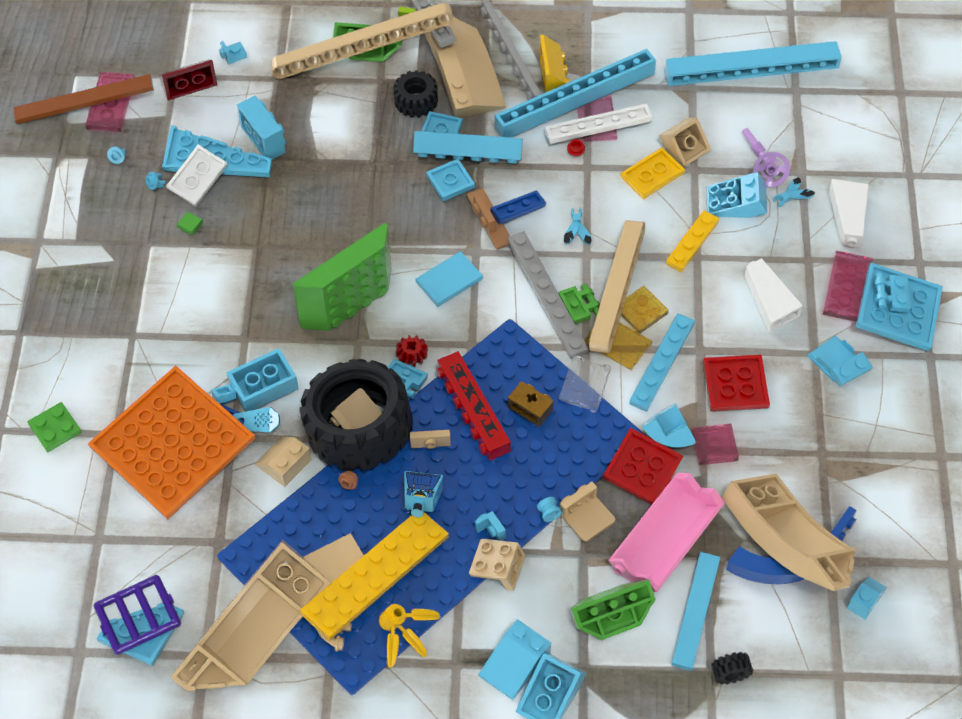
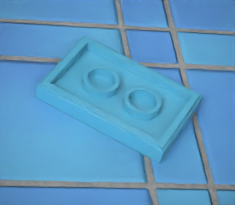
[416,251,483,307]

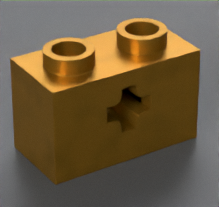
[508,381,554,427]

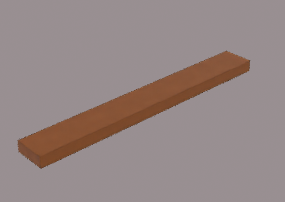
[13,74,154,124]

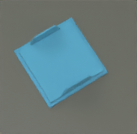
[807,335,856,382]

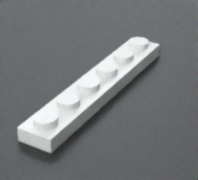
[545,104,652,144]

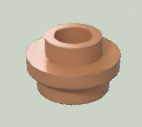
[338,471,358,490]

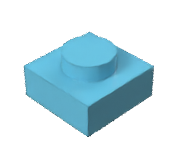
[211,384,237,404]

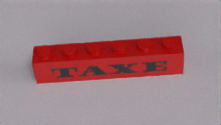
[436,351,511,461]

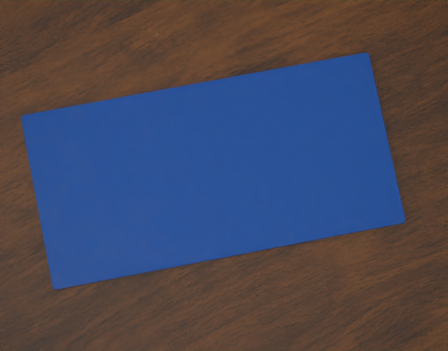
[217,319,645,695]

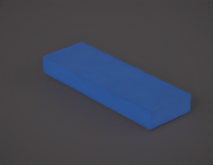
[490,190,546,225]

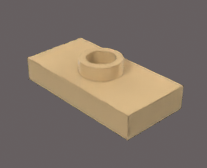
[410,430,451,449]

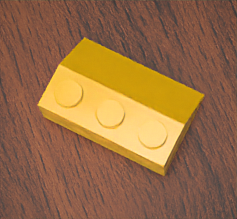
[539,35,569,93]

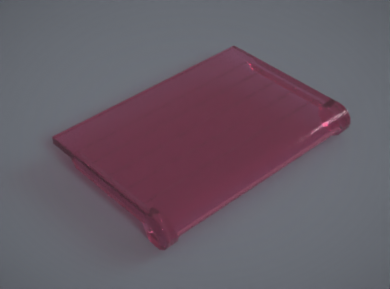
[577,95,618,142]

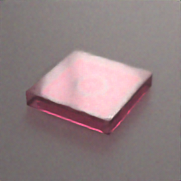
[692,423,739,465]

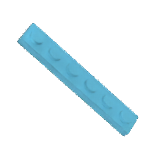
[629,313,695,412]

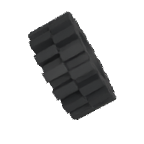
[711,652,754,684]

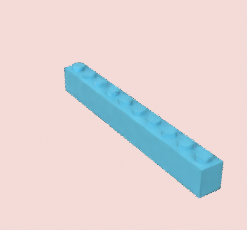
[665,41,842,86]
[495,49,656,137]

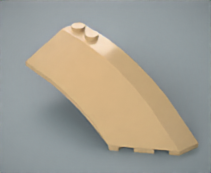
[425,14,506,118]
[722,473,857,591]
[170,540,331,691]

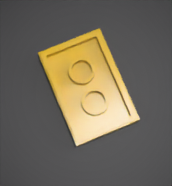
[620,147,685,200]

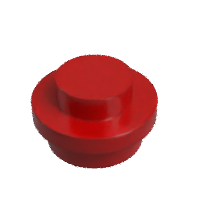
[567,139,585,156]

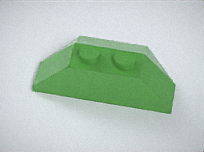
[333,22,402,62]
[571,579,656,640]

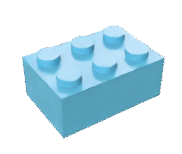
[237,95,286,159]
[226,348,299,412]

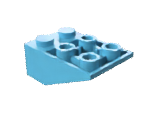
[707,172,767,218]

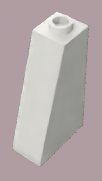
[829,179,869,247]
[744,258,803,333]

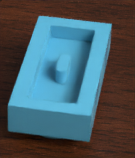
[829,352,873,387]

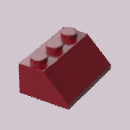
[159,59,218,101]

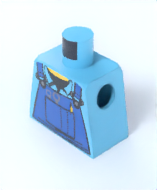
[404,471,443,517]

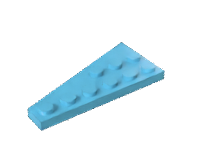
[162,125,272,177]

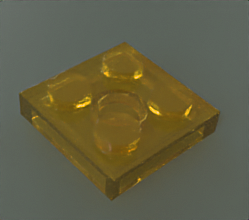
[621,285,669,334]

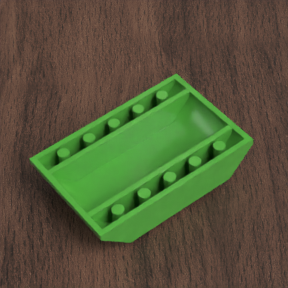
[293,223,392,331]

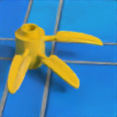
[379,604,440,668]

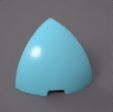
[642,403,696,447]

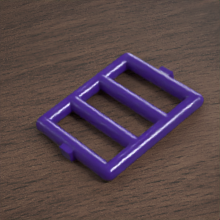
[93,575,181,655]

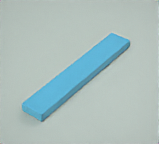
[671,552,720,671]

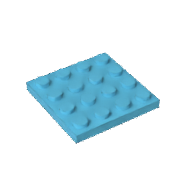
[856,263,943,351]

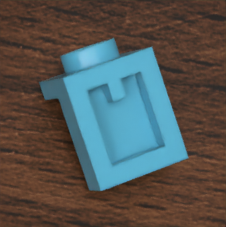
[219,41,247,64]
[475,511,506,541]

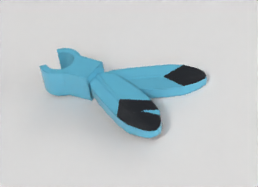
[773,178,815,207]
[564,208,592,245]

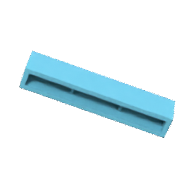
[413,131,523,163]

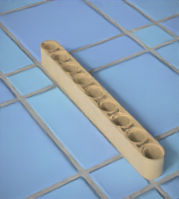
[589,220,645,353]

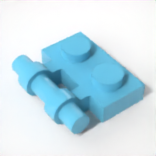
[874,272,911,313]
[388,359,428,399]

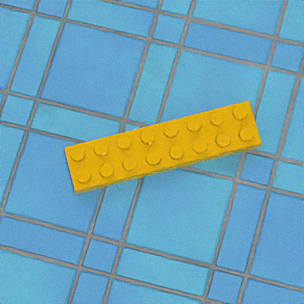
[300,512,449,641]

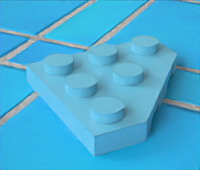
[97,603,185,667]

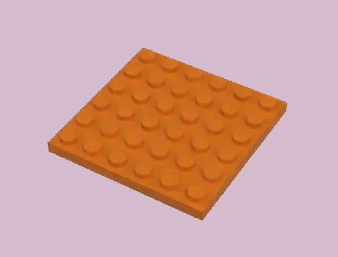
[88,365,256,520]

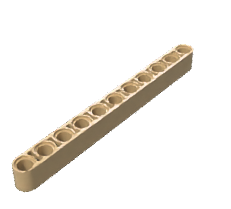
[271,3,453,79]

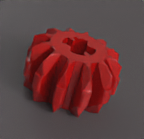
[396,335,428,367]

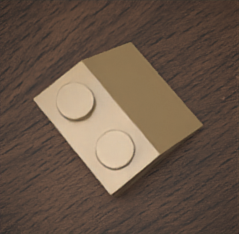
[659,118,711,167]
[255,436,312,487]

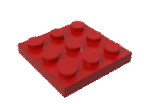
[703,354,770,411]
[602,428,683,505]

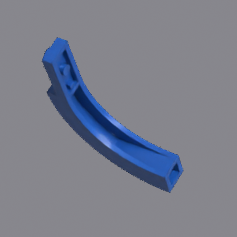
[727,506,857,584]

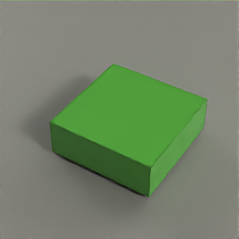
[177,212,203,235]

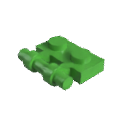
[558,283,600,324]

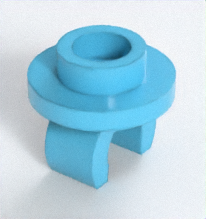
[107,146,126,164]
[145,172,166,190]

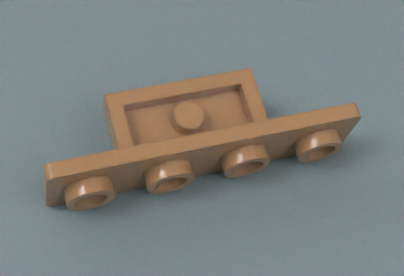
[467,188,510,249]

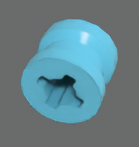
[537,497,562,522]

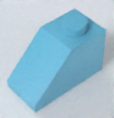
[847,576,887,620]

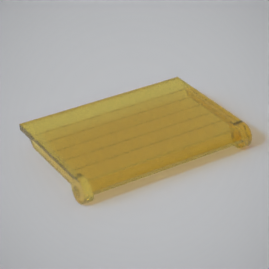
[584,322,653,370]

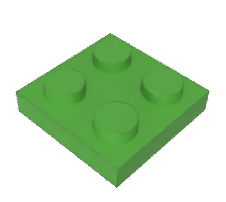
[27,402,82,453]

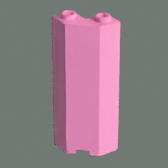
[608,473,725,592]

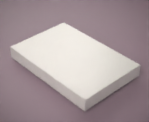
[166,144,228,207]

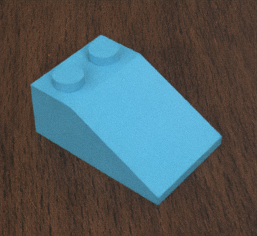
[479,619,551,701]
[515,653,587,719]

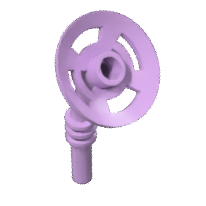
[742,128,790,187]

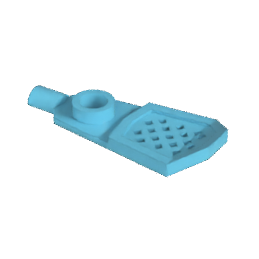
[233,407,280,433]

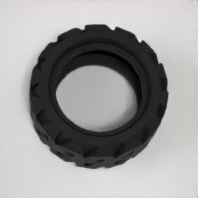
[300,359,413,471]

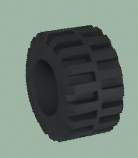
[393,70,438,118]

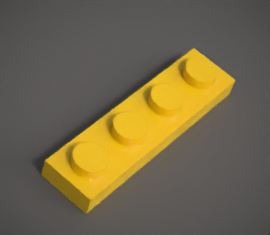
[666,210,719,273]

